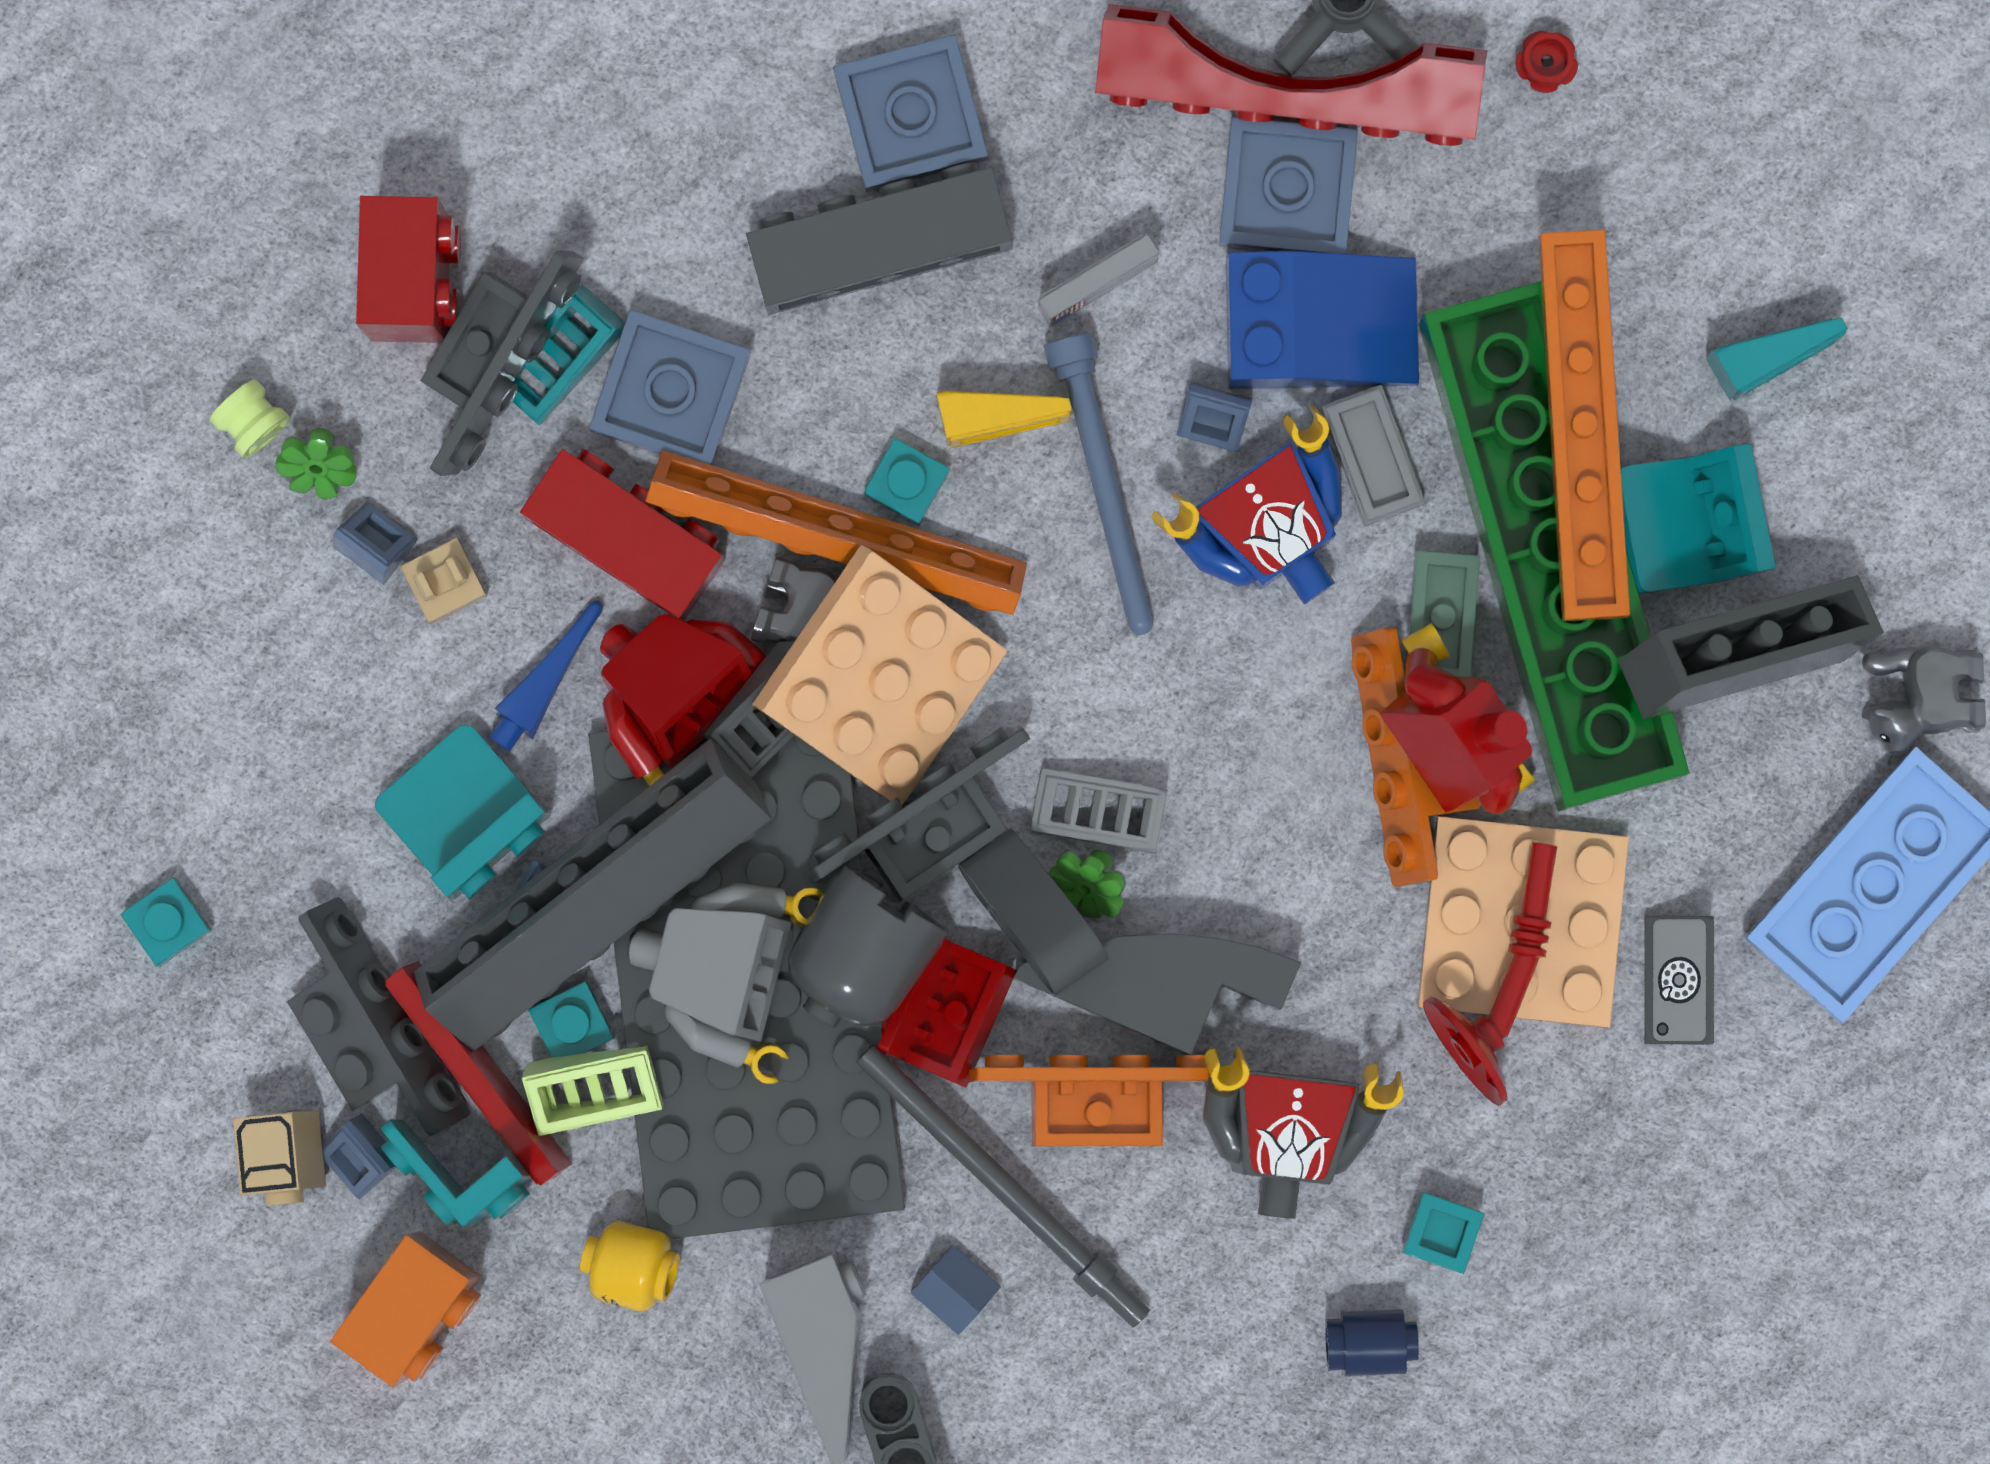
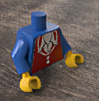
[1152,404,1342,605]

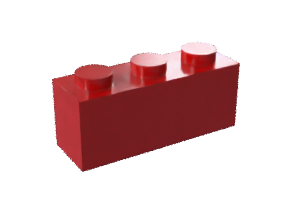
[520,448,725,621]

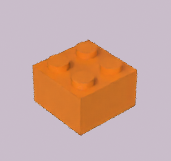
[329,1231,482,1387]

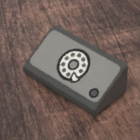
[1644,916,1714,1045]

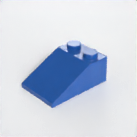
[1225,251,1419,389]

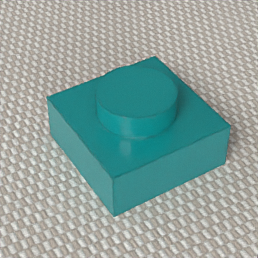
[863,437,950,526]
[120,878,212,967]
[528,981,615,1058]
[1401,1192,1485,1274]

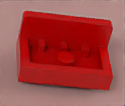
[878,939,1017,1088]

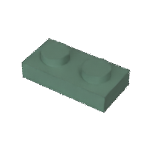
[1405,550,1480,677]

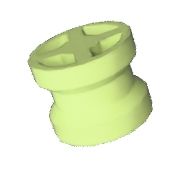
[209,379,291,459]

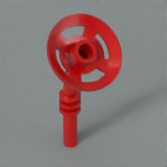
[1423,842,1558,1106]

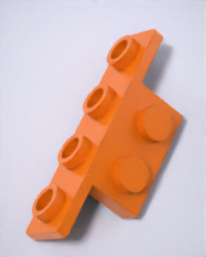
[1351,627,1480,887]
[969,1055,1210,1147]

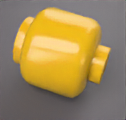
[580,1220,680,1312]

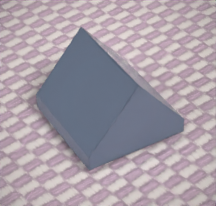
[1176,382,1252,452]
[333,502,418,585]
[322,1114,397,1199]
[911,1245,1001,1335]

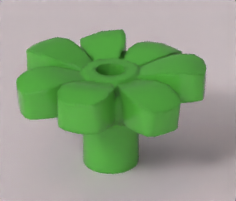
[275,428,357,499]
[1048,850,1125,919]

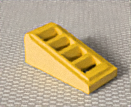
[936,390,1072,448]

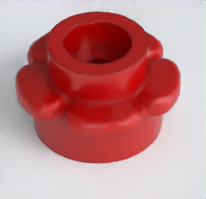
[1515,31,1578,93]

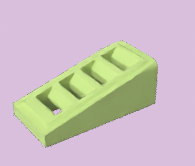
[522,1046,664,1136]

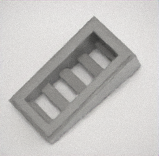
[1030,768,1168,854]

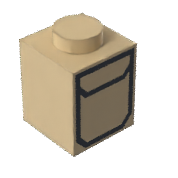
[233,1110,326,1206]

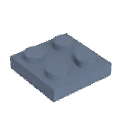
[833,34,988,192]
[1219,117,1358,254]
[589,309,752,465]

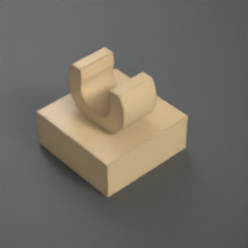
[400,538,487,625]

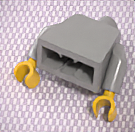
[629,883,823,1084]

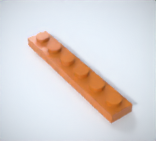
[1538,229,1630,621]
[645,450,1027,615]

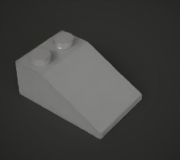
[759,1251,866,1464]

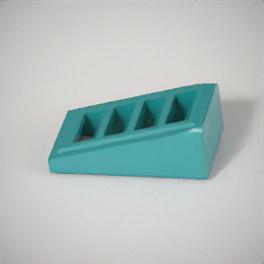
[512,285,625,425]
[1706,317,1848,401]

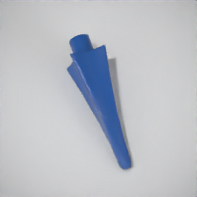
[489,600,603,752]

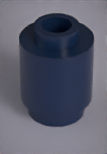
[1325,1309,1419,1377]

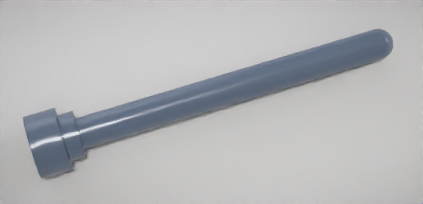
[1043,333,1153,635]

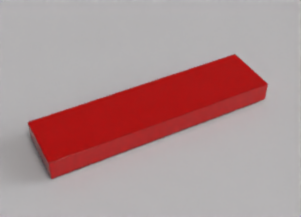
[385,961,572,1186]

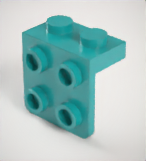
[1620,443,1776,594]
[375,725,551,900]
[380,1119,532,1227]

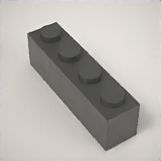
[746,162,1012,315]
[1618,575,1884,719]

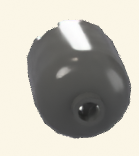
[788,863,948,1028]

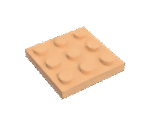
[752,545,1008,805]
[1417,816,1629,1028]

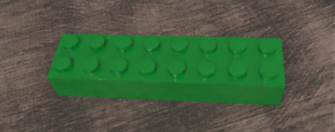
[1418,281,1690,812]

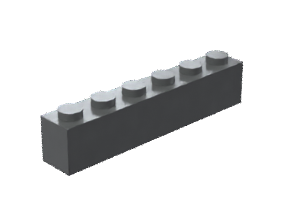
[413,738,772,1052]

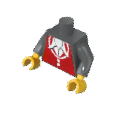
[1203,1047,1404,1219]

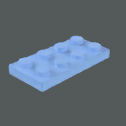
[1744,747,1990,1023]

